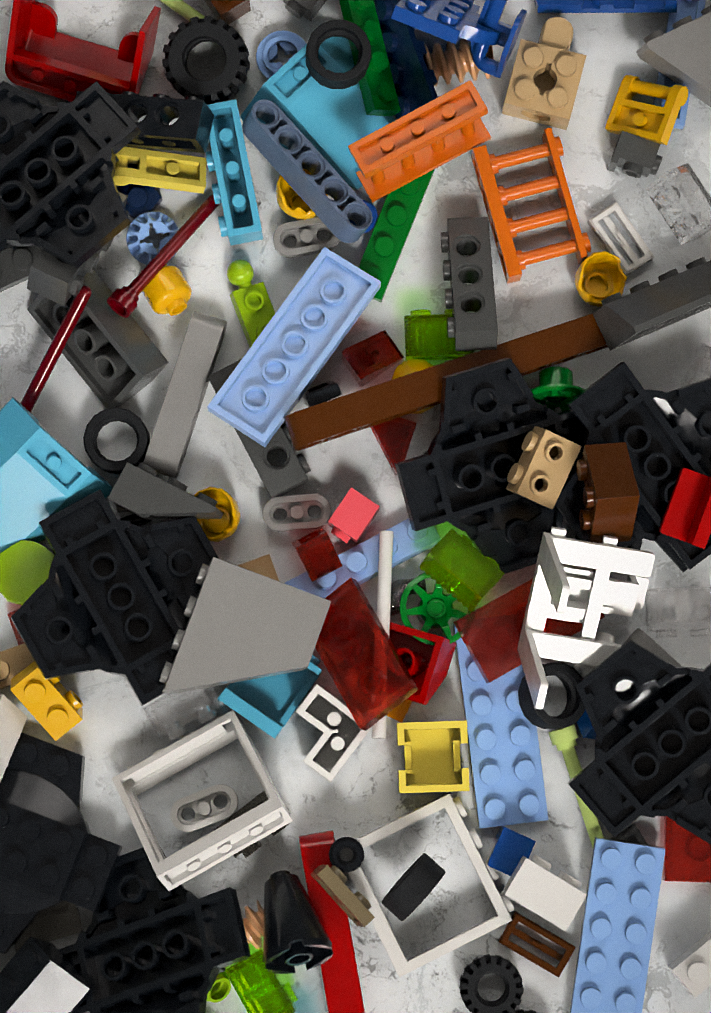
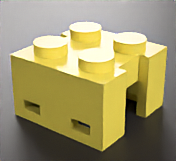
[396,720,470,793]

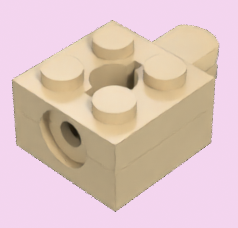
[502,17,587,130]

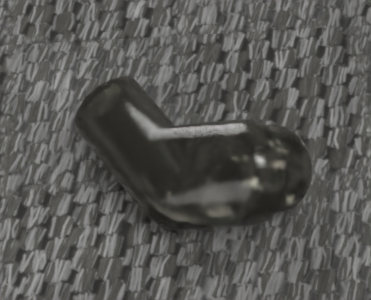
[390,578,426,616]

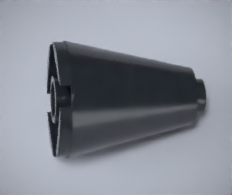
[263,870,333,974]

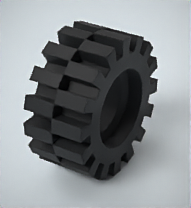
[459,954,524,1013]

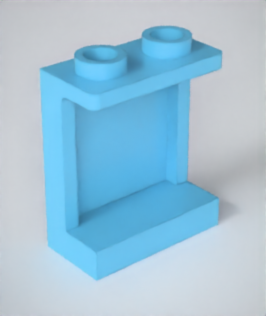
[218,655,323,739]

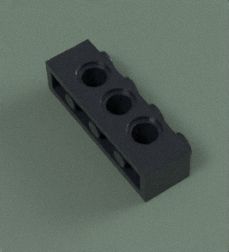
[75,91,214,153]

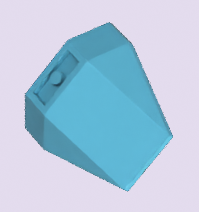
[240,37,395,190]
[0,397,113,553]

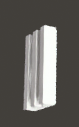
[587,202,654,276]

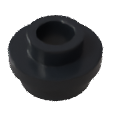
[329,837,364,872]

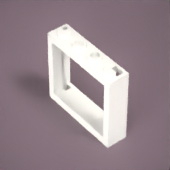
[112,710,293,891]
[340,793,514,977]

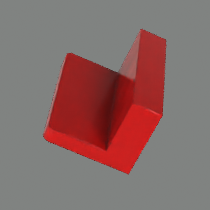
[659,468,711,549]

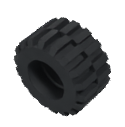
[162,16,250,105]

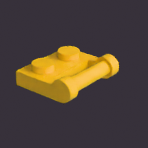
[605,75,688,145]

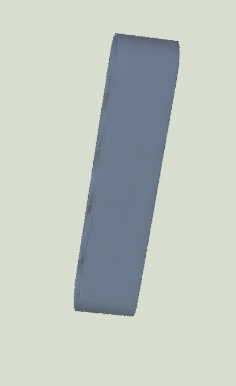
[242,99,373,243]

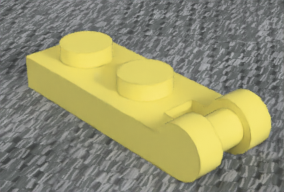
[113,147,207,194]

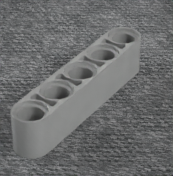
[144,311,227,479]

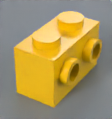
[10,661,83,741]

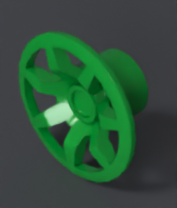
[530,366,585,412]
[400,570,475,646]

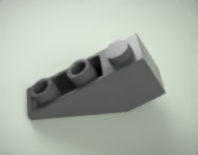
[107,462,223,520]

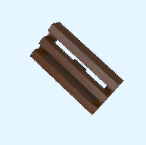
[498,911,576,977]

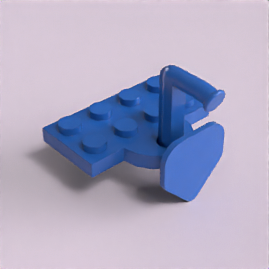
[391,0,527,78]

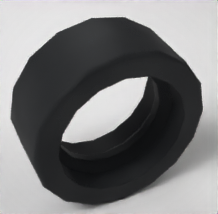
[306,20,371,89]
[83,407,150,474]
[518,662,585,729]
[381,853,446,921]

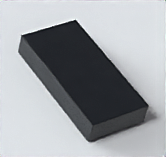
[302,380,342,407]

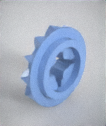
[256,30,306,79]
[126,212,179,265]

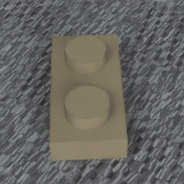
[310,865,375,927]

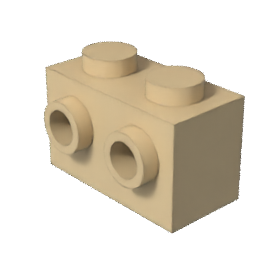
[506,426,582,510]

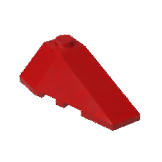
[317,605,456,705]

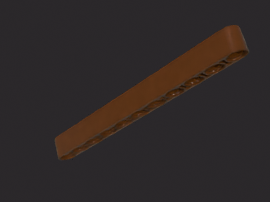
[284,313,608,451]

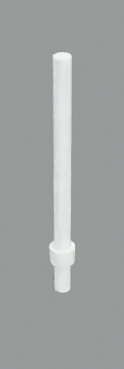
[369,531,393,739]

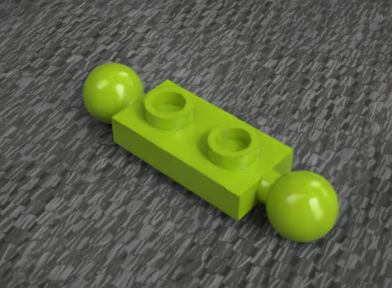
[227,259,275,348]

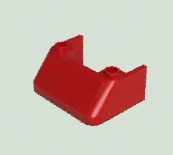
[5,0,161,102]

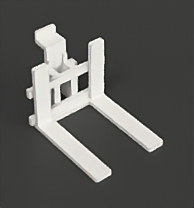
[517,526,655,710]

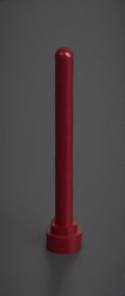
[107,194,219,318]
[20,285,92,414]

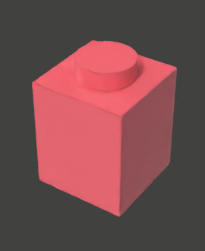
[328,487,380,544]

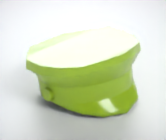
[0,540,55,605]

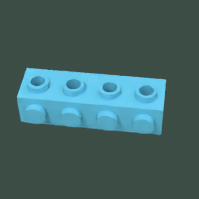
[205,99,263,246]

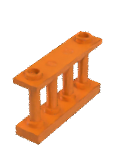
[348,80,491,202]
[471,128,591,284]

